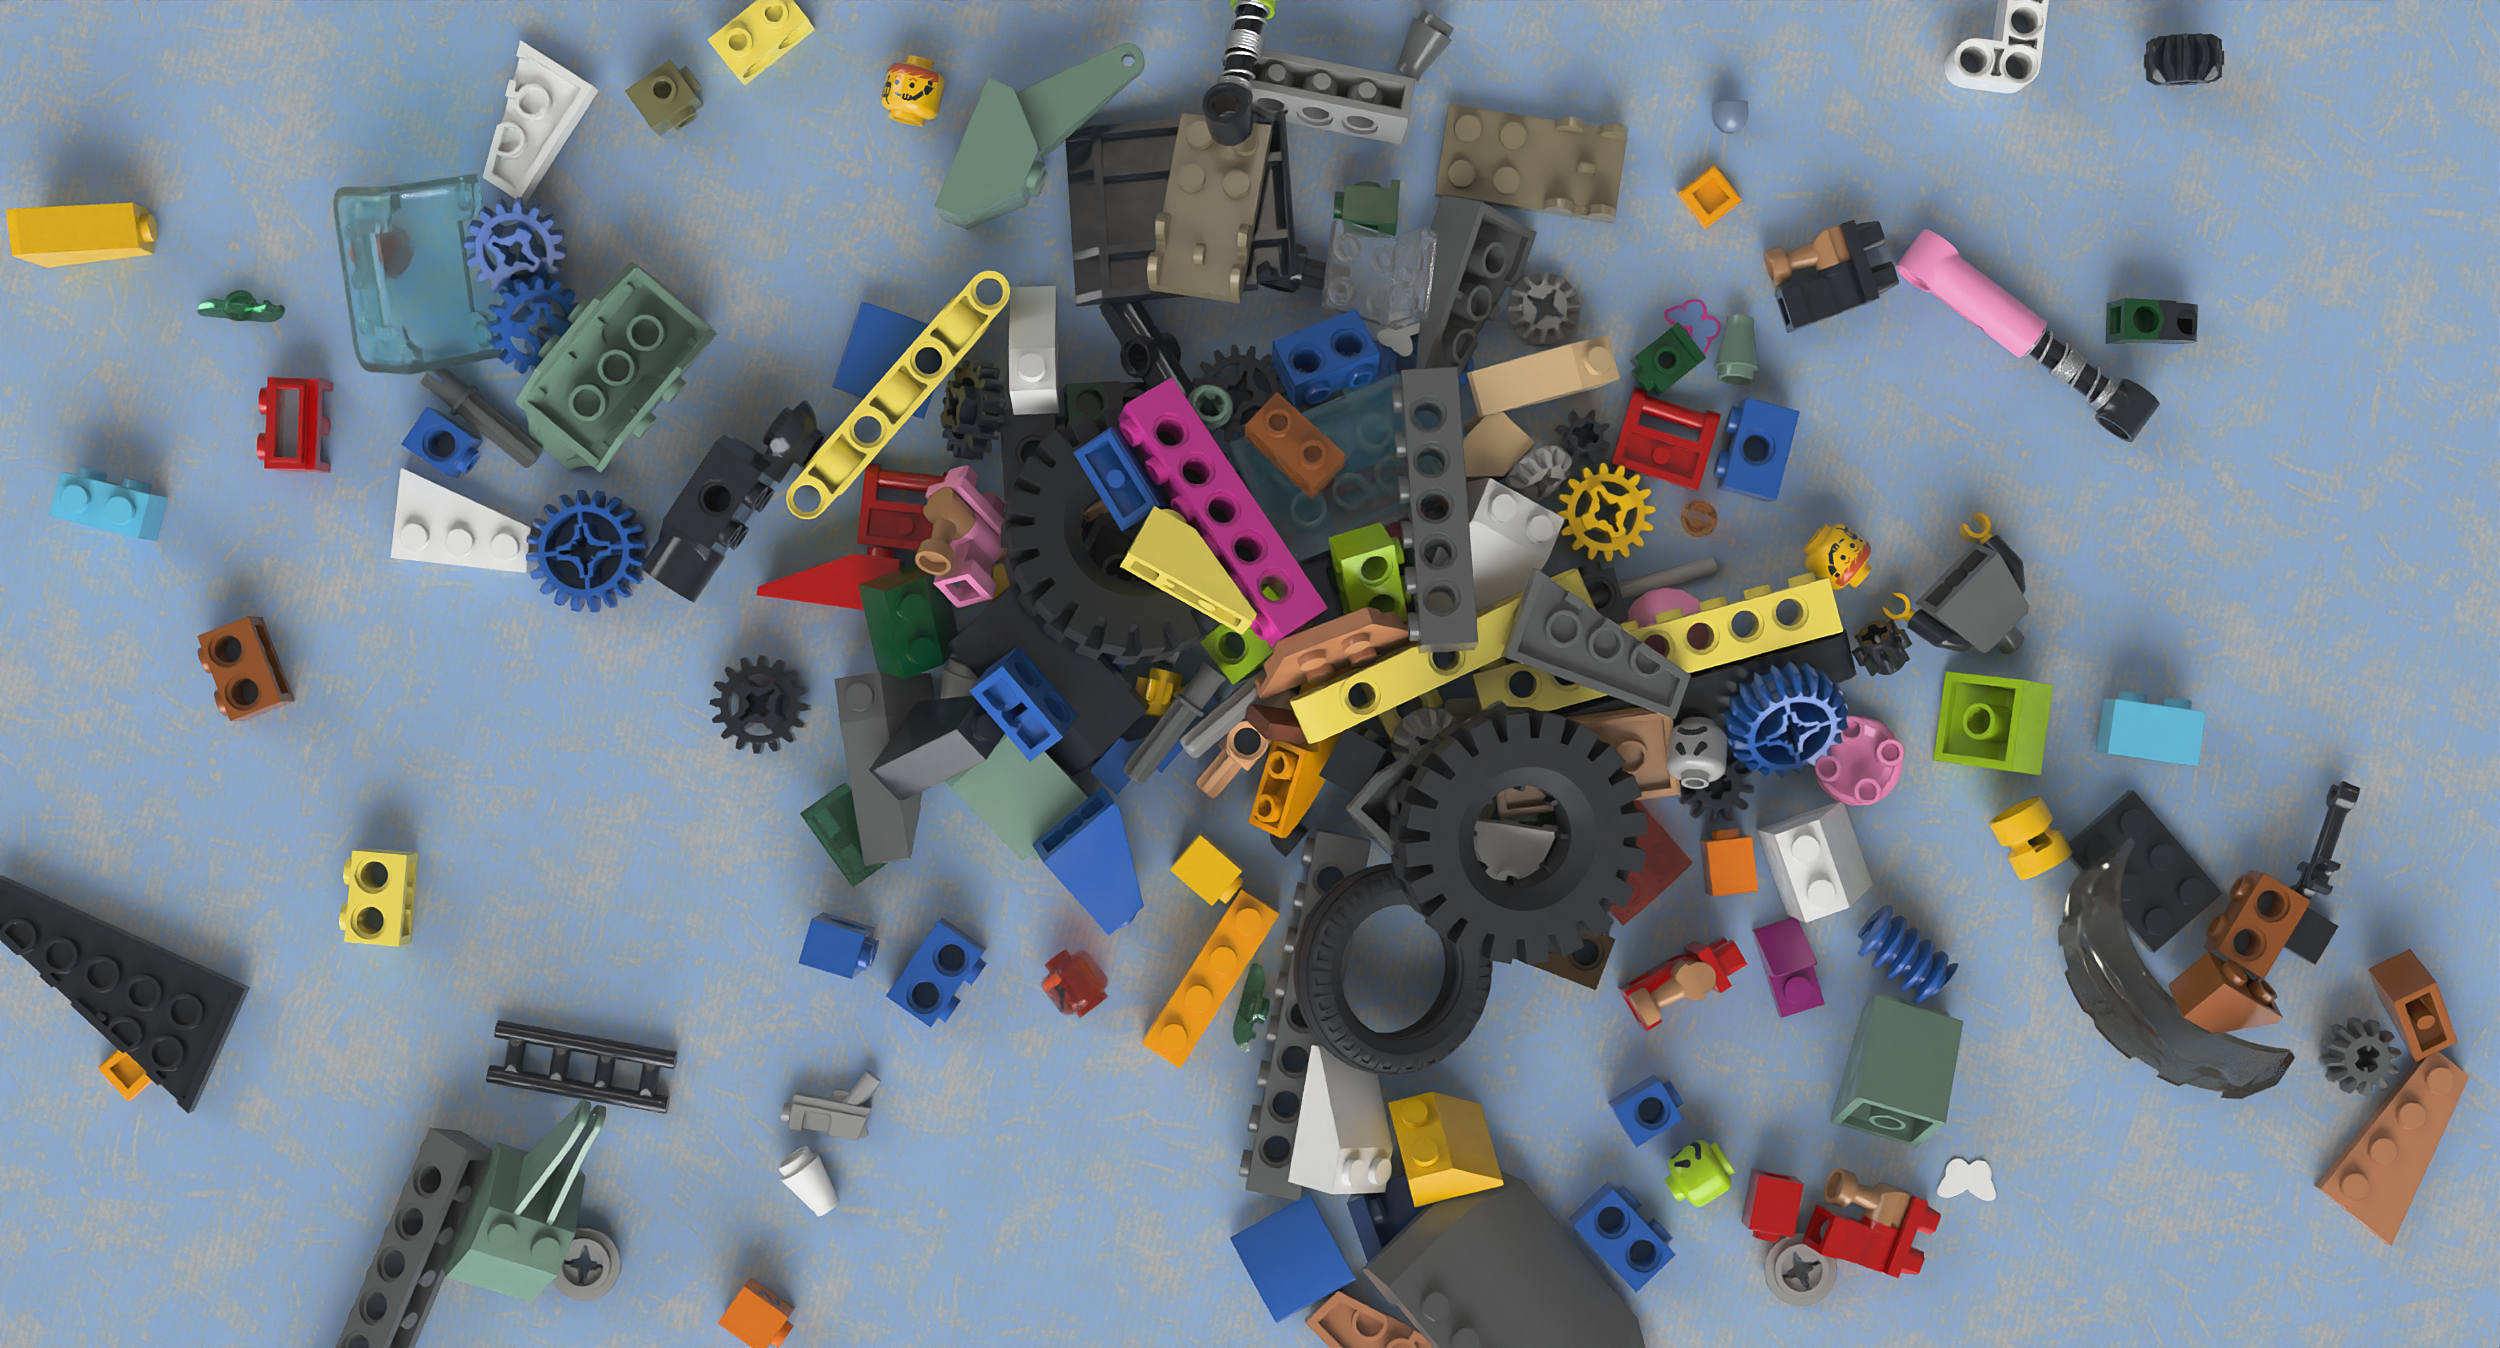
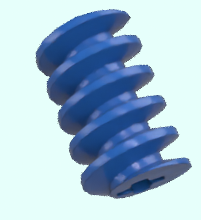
[1858,904,1959,1004]

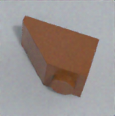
[2368,949,2458,1062]

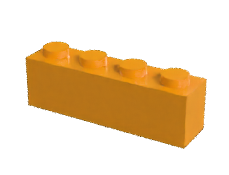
[1142,886,1280,1069]

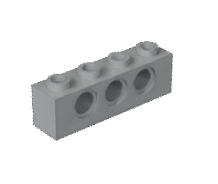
[1232,48,1416,145]

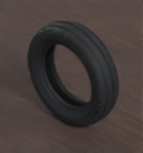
[1293,863,1493,1075]

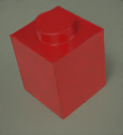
[1742,1168,1804,1242]

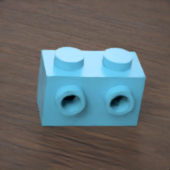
[49,466,168,541]
[2095,691,2206,766]

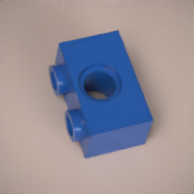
[1713,397,1800,502]
[798,912,879,979]

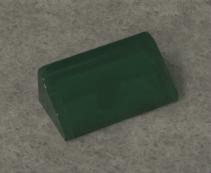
[800,783,888,888]

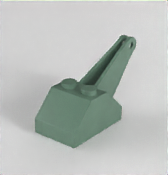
[935,43,1145,230]
[442,1100,606,1303]

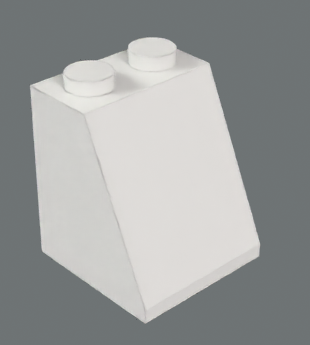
[1756,801,1873,923]

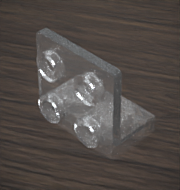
[1321,219,1438,330]

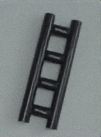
[486,1020,678,1114]

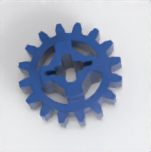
[464,197,567,294]
[485,275,579,374]

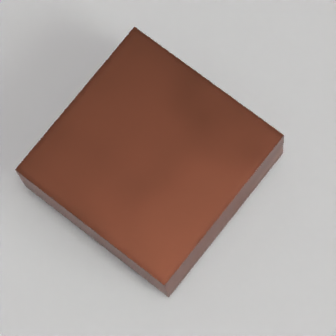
[1245,704,1306,744]

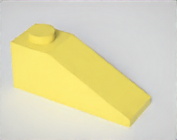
[1120,506,1257,635]

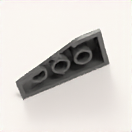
[835,672,935,866]

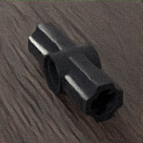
[1099,301,1195,400]

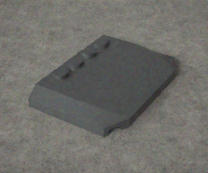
[1361,1170,1645,1348]

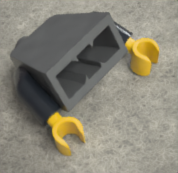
[1882,513,2029,654]

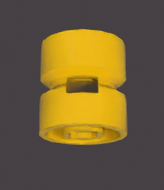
[1988,796,2073,880]

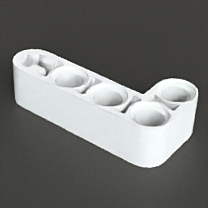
[1944,0,2049,93]

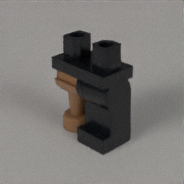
[1763,220,1899,333]

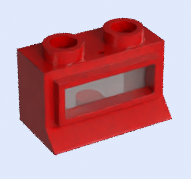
[257,377,334,473]

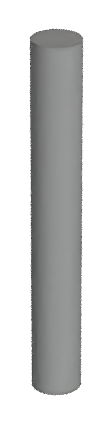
[1588,556,1718,609]

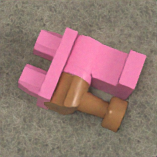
[915,465,1005,608]

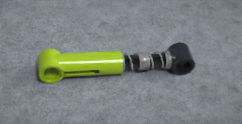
[1202,0,1277,146]

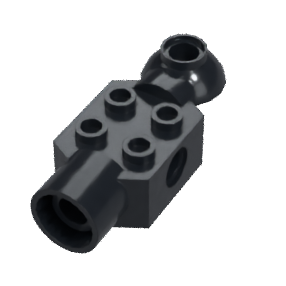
[640,400,825,602]

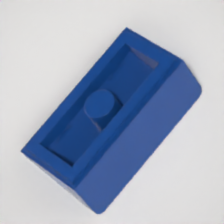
[1073,427,1167,531]

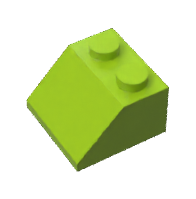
[1933,671,2053,776]

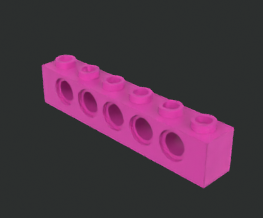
[1118,377,1328,649]

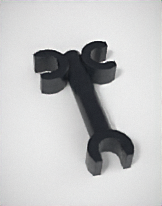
[2290,781,2360,899]

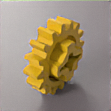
[1556,463,1656,563]

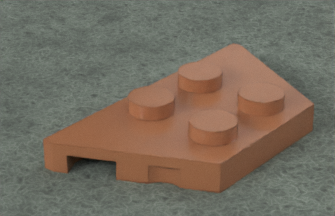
[1254,607,1414,700]

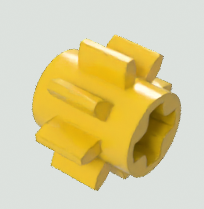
[1134,668,1184,718]

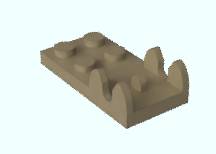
[1434,104,1629,223]
[1147,113,1272,304]

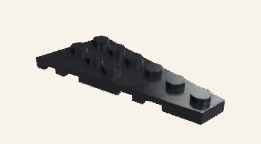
[0,875,250,1114]

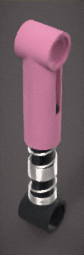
[1895,229,2160,442]

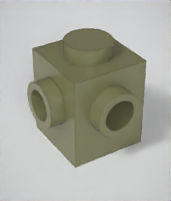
[625,59,703,136]

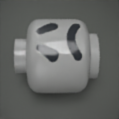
[1666,717,1727,789]

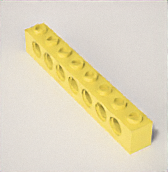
[1470,572,1843,711]

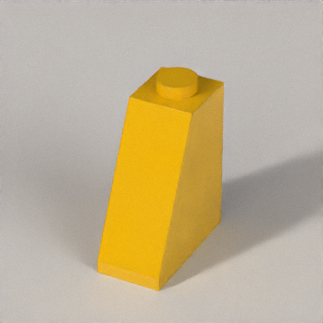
[6,202,158,268]

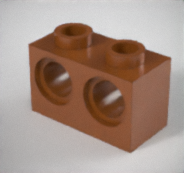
[1245,392,1346,500]
[197,616,295,721]
[2204,870,2311,979]

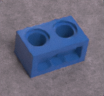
[1272,308,1380,407]
[969,645,1079,762]
[886,918,987,1028]
[1568,1181,1676,1292]

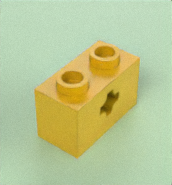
[1170,831,1243,906]

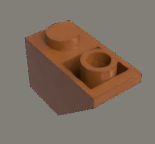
[2168,952,2283,1034]

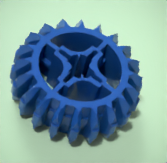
[526,490,651,613]
[1724,661,1849,778]

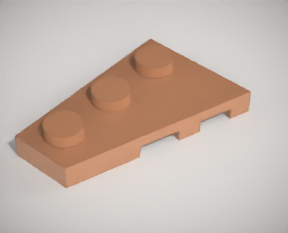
[1305,1289,1433,1348]

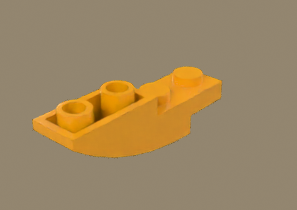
[1248,665,1354,838]

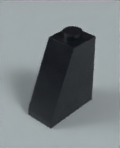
[869,695,1005,800]

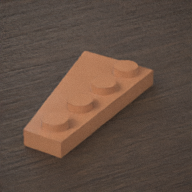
[2315,1051,2470,1246]

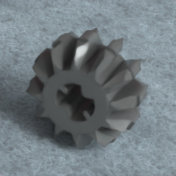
[2318,1017,2402,1096]

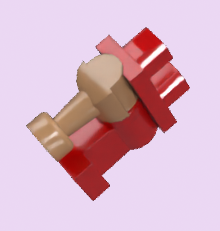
[1618,937,1747,1031]
[1802,1168,1941,1278]

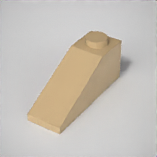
[1467,335,1620,418]

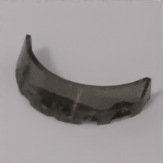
[2058,836,2295,1099]

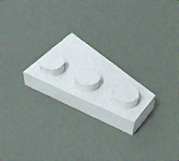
[482,40,599,205]
[391,468,535,573]

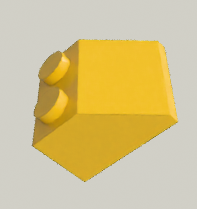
[1388,1091,1504,1207]

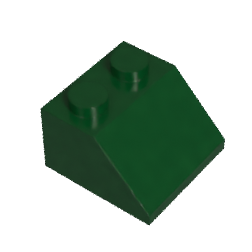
[858,564,958,679]

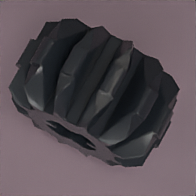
[2144,33,2224,86]
[1678,753,1754,824]

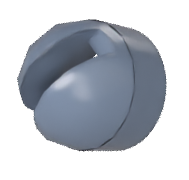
[1712,100,1749,134]

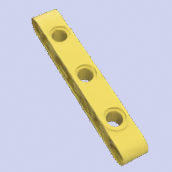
[786,270,1010,520]
[1289,568,1596,744]

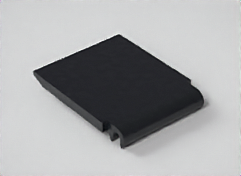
[1065,112,1298,307]

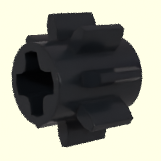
[1554,410,1611,466]
[1852,619,1912,676]

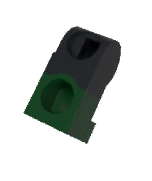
[2105,298,2198,344]
[1063,381,1149,426]

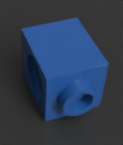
[401,407,483,478]
[1608,1075,1684,1148]

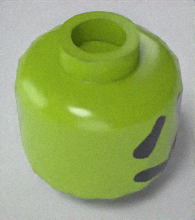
[1664,1139,1735,1207]

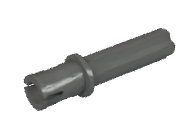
[421,362,543,468]
[1123,661,1227,784]

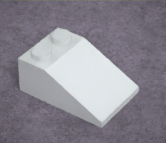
[1414,478,1565,612]
[1288,1045,1393,1194]

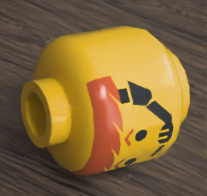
[881,55,945,127]
[1802,523,1872,590]

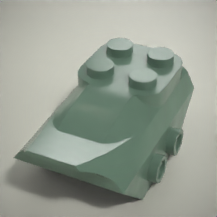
[515,262,717,473]

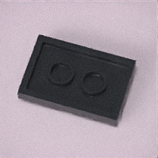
[2068,790,2223,953]

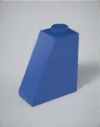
[1032,786,1144,935]

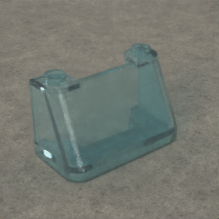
[333,174,502,375]

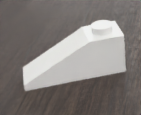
[1009,286,1060,415]

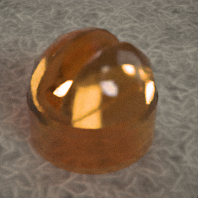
[1680,499,1718,537]

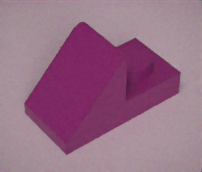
[1752,917,1825,1018]

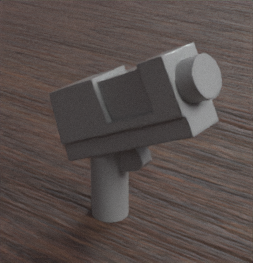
[781,1070,881,1141]

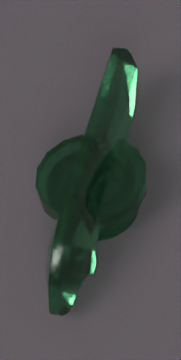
[197,290,285,322]
[1233,963,1270,1052]

